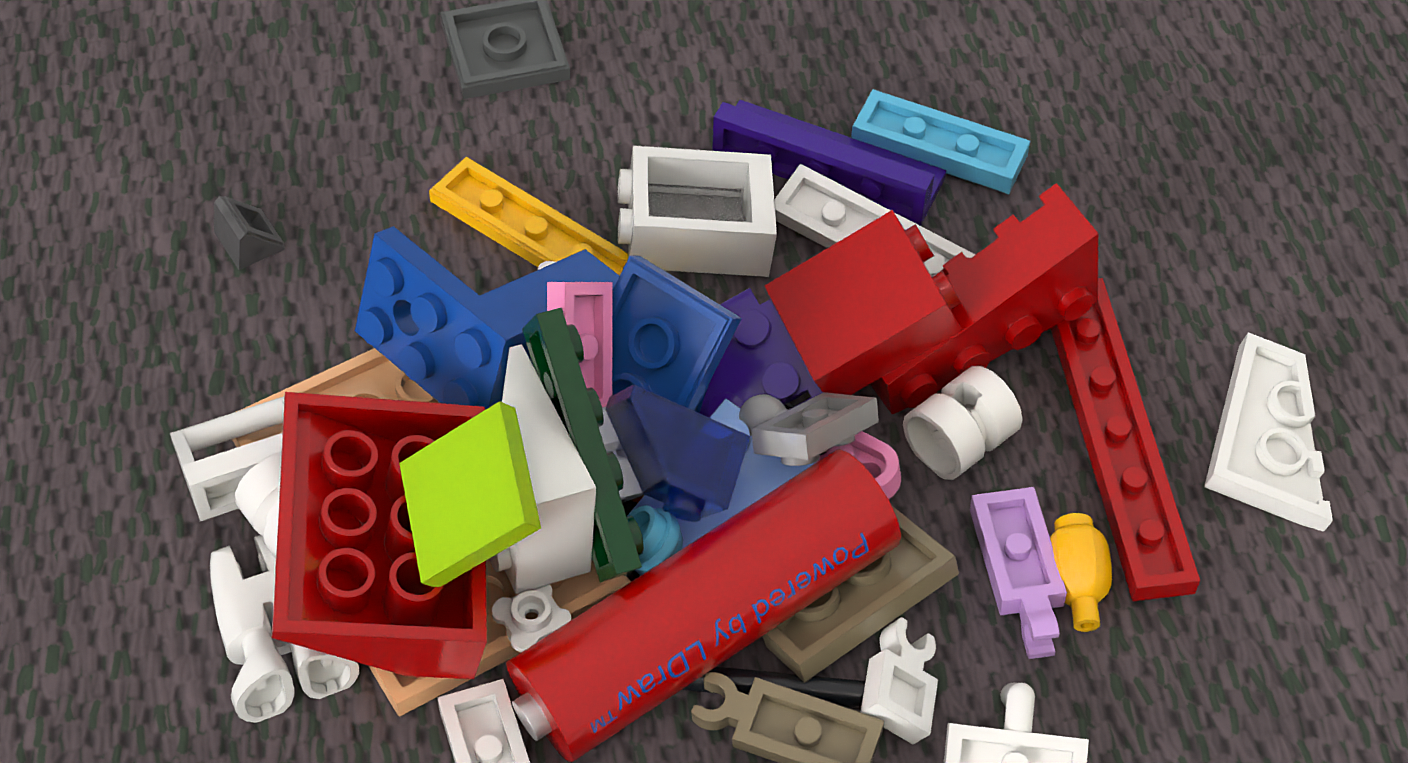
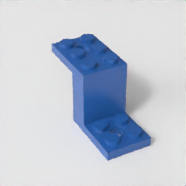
[355,226,710,450]

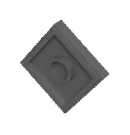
[440,0,570,99]

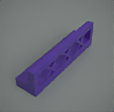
[712,100,946,226]

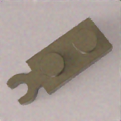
[691,672,885,763]

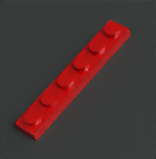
[1051,278,1200,601]

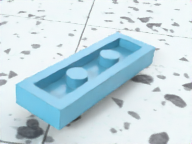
[851,89,1030,194]

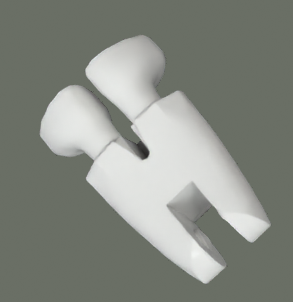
[210,535,359,723]

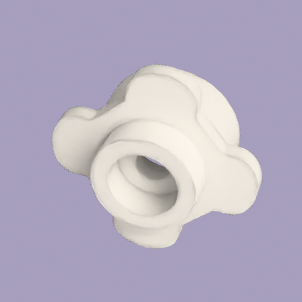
[492,584,572,652]

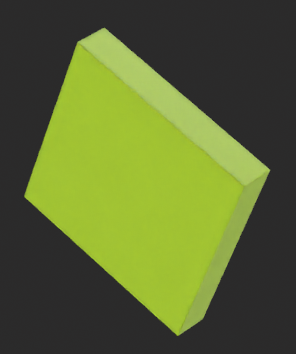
[399,401,541,587]

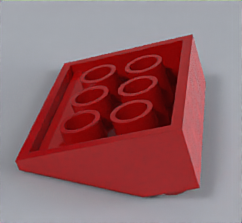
[272,392,487,679]

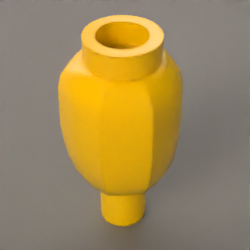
[1050,513,1112,632]

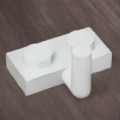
[944,682,1089,763]

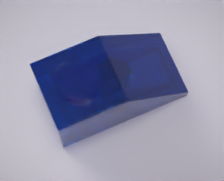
[605,385,750,522]

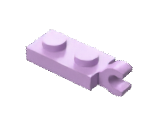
[970,487,1067,659]

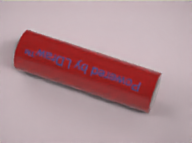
[506,449,901,762]

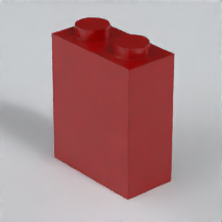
[764,210,963,395]

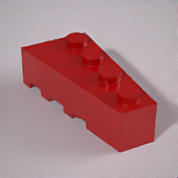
[870,183,1099,414]

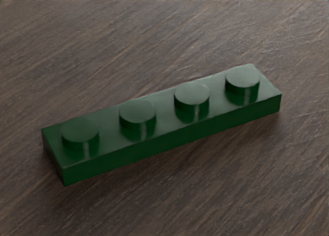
[522,307,644,582]

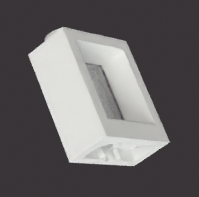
[618,146,777,277]

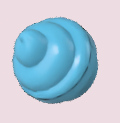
[628,505,683,572]

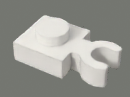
[860,617,938,745]

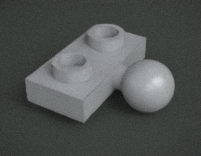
[739,392,879,466]

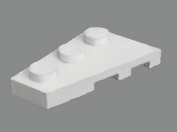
[1204,332,1333,531]

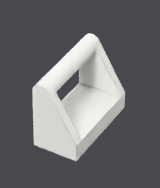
[170,396,285,522]

